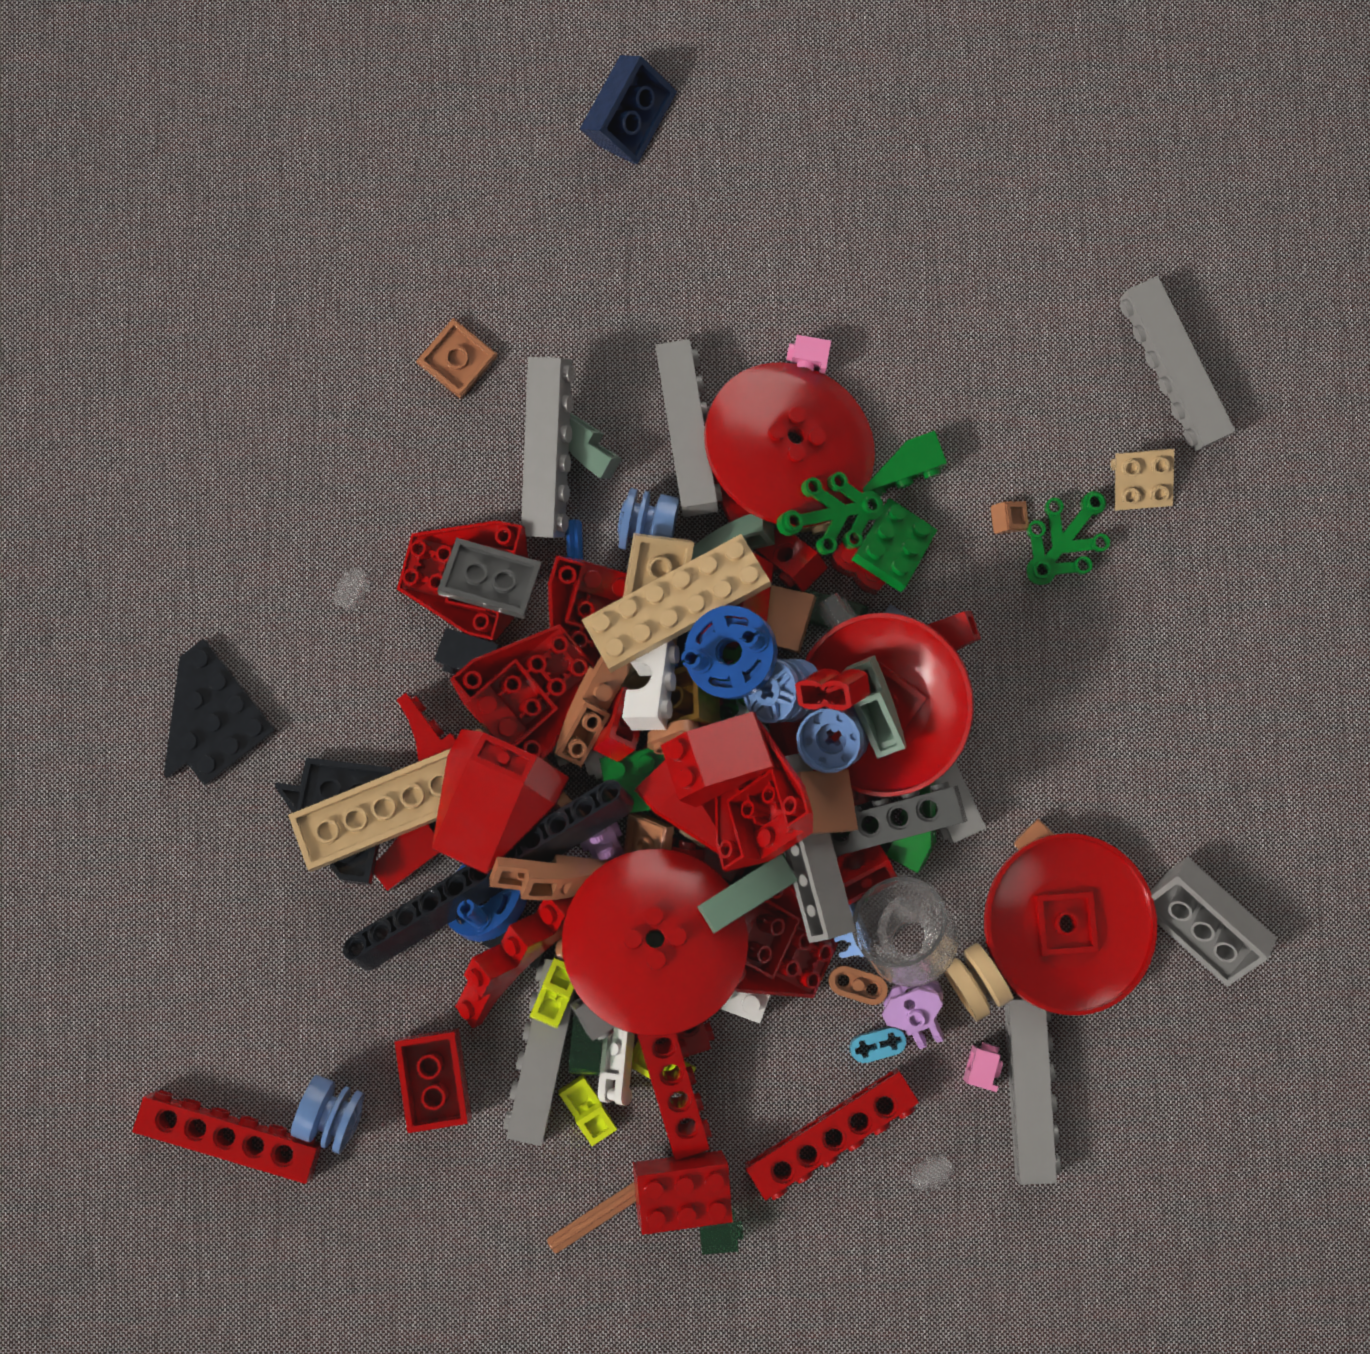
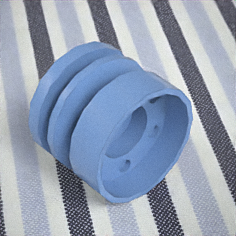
[617,488,680,550]
[744,659,819,723]
[796,706,869,773]
[291,1075,365,1154]

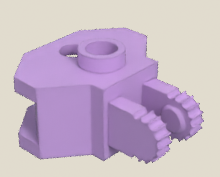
[580,822,625,860]
[882,976,944,1049]

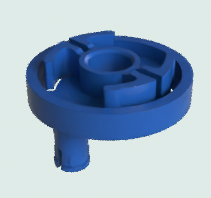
[681,605,778,699]
[448,863,527,942]

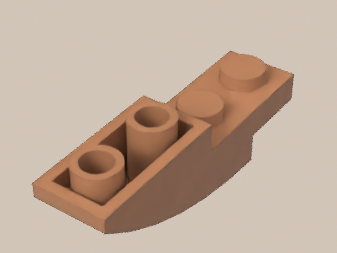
[555,656,632,767]
[489,854,610,900]

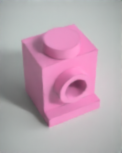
[786,335,831,374]
[963,1042,1003,1092]

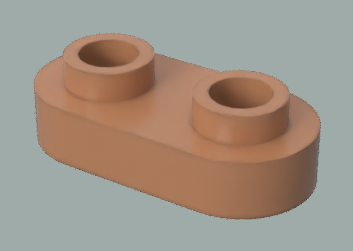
[647,719,701,754]
[828,965,888,1005]

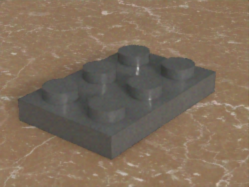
[438,538,542,619]

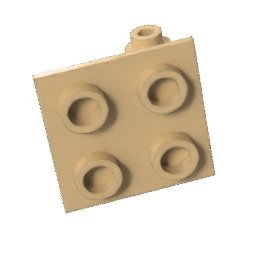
[1111,449,1174,511]

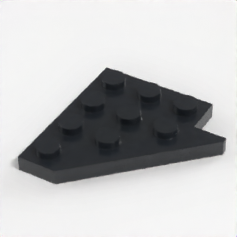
[164,639,277,786]
[275,757,395,886]

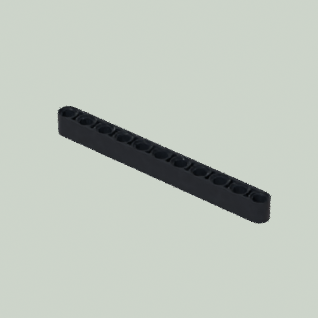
[343,780,634,971]

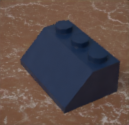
[580,55,677,164]

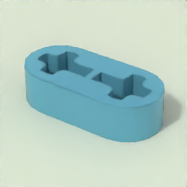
[849,1026,906,1063]

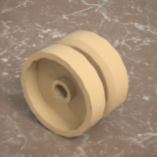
[941,942,1013,1022]

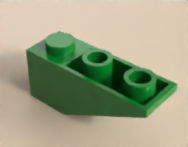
[863,431,947,496]
[886,782,936,873]

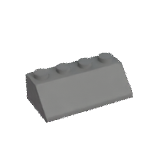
[1146,857,1277,987]

